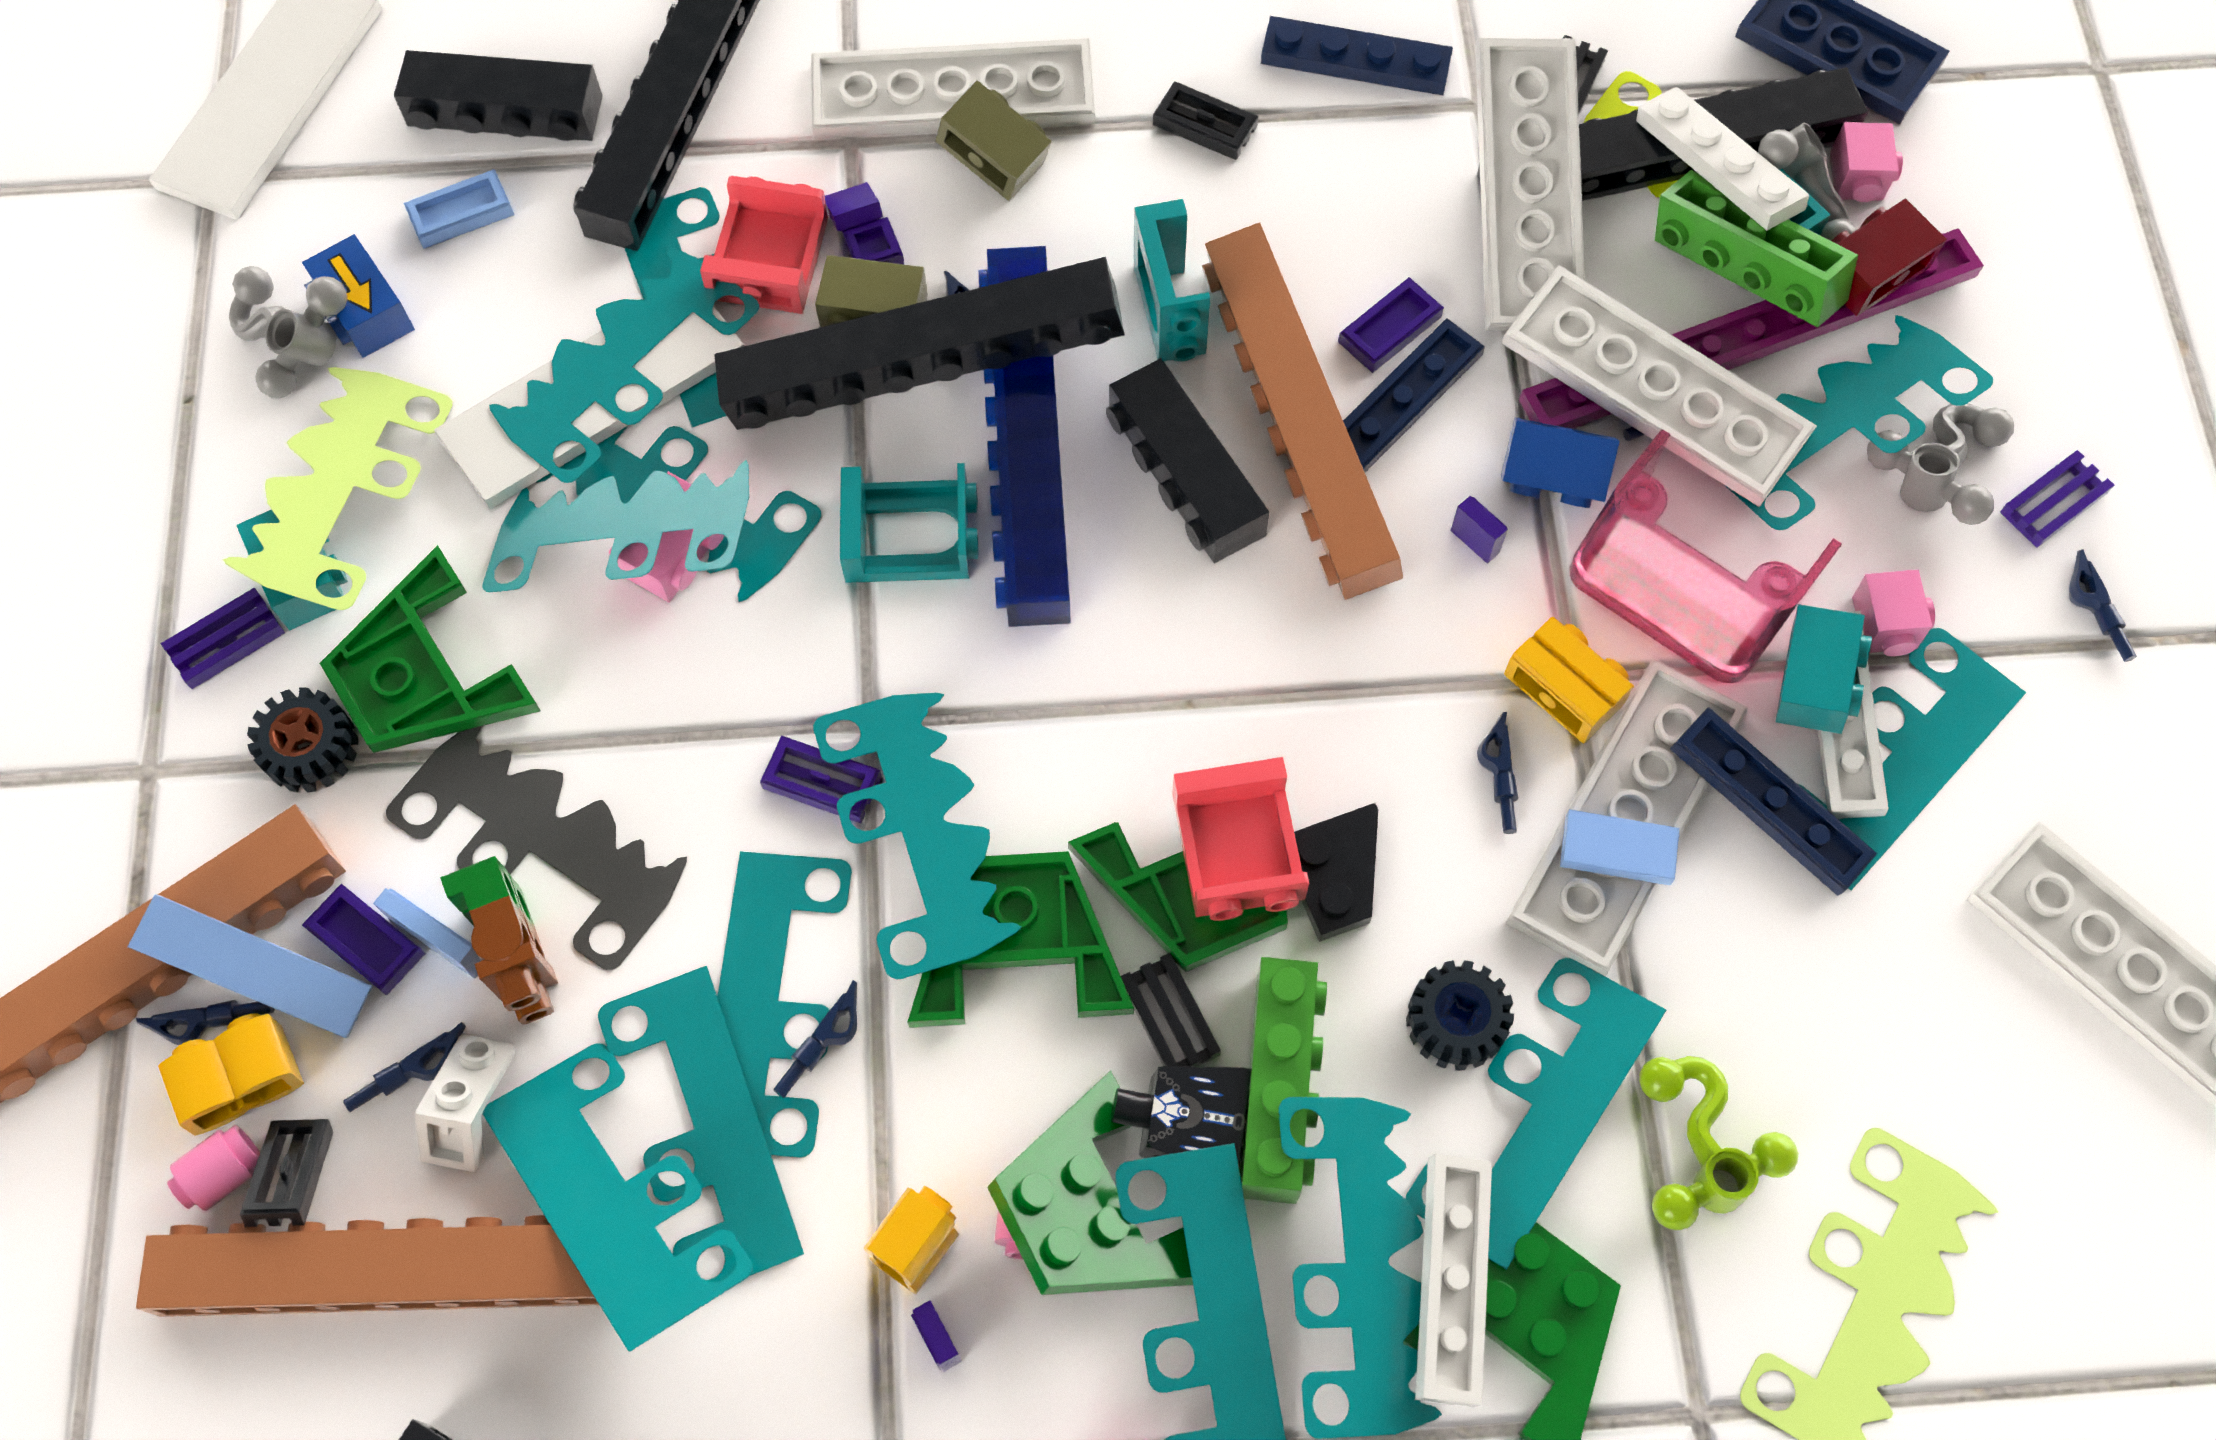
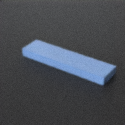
[128,894,373,1038]

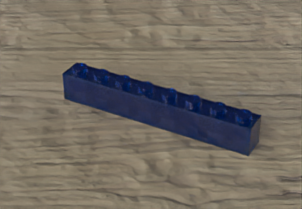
[978,246,1071,627]

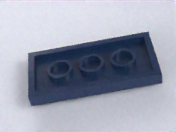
[1735,0,1950,125]

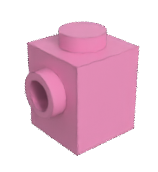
[1830,122,1903,202]
[1852,569,1935,656]

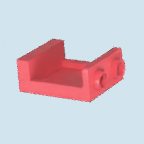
[700,175,828,314]
[1172,757,1309,921]

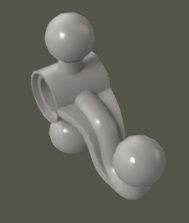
[1758,122,1857,241]
[229,266,348,399]
[1867,403,2014,525]

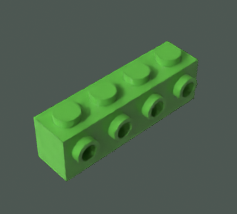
[1654,170,1858,328]
[1240,957,1327,1204]

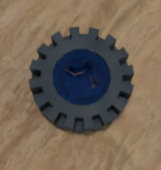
[1406,960,1514,1071]

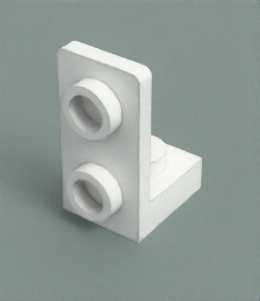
[414,1034,514,1173]

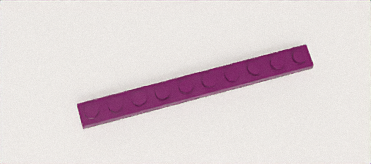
[1519,228,1984,429]

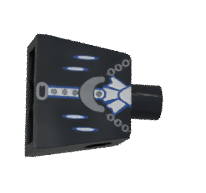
[1111,1066,1251,1167]

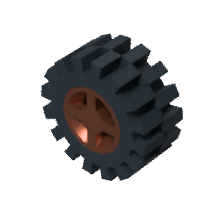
[247,687,359,793]

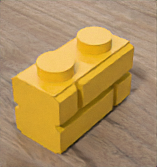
[1504,617,1634,744]

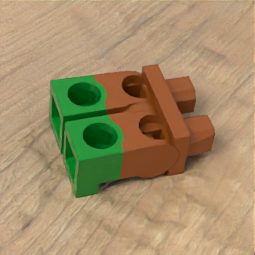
[440,856,558,1025]

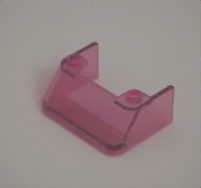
[1569,429,1842,683]

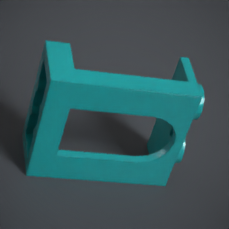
[1133,199,1210,362]
[840,463,979,583]

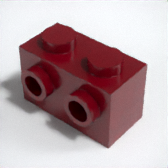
[1831,198,1947,317]

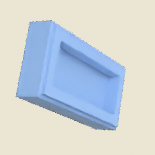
[404,169,515,249]
[1560,809,1679,886]
[373,888,483,979]

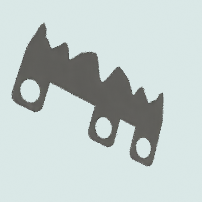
[386,726,687,970]

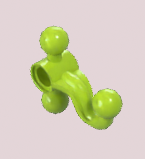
[1639,1056,1799,1230]

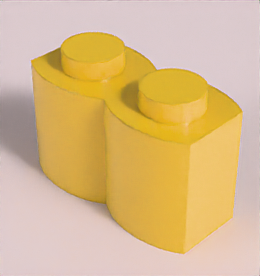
[158,1013,304,1136]
[863,1185,959,1294]

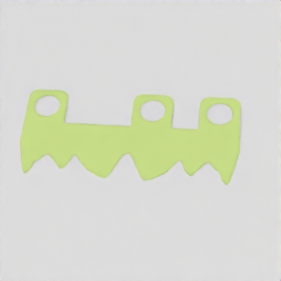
[222,367,453,610]
[1740,1128,1999,1440]

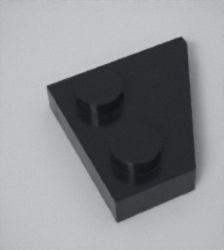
[1294,803,1379,942]

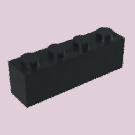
[393,50,603,141]
[1106,358,1270,564]

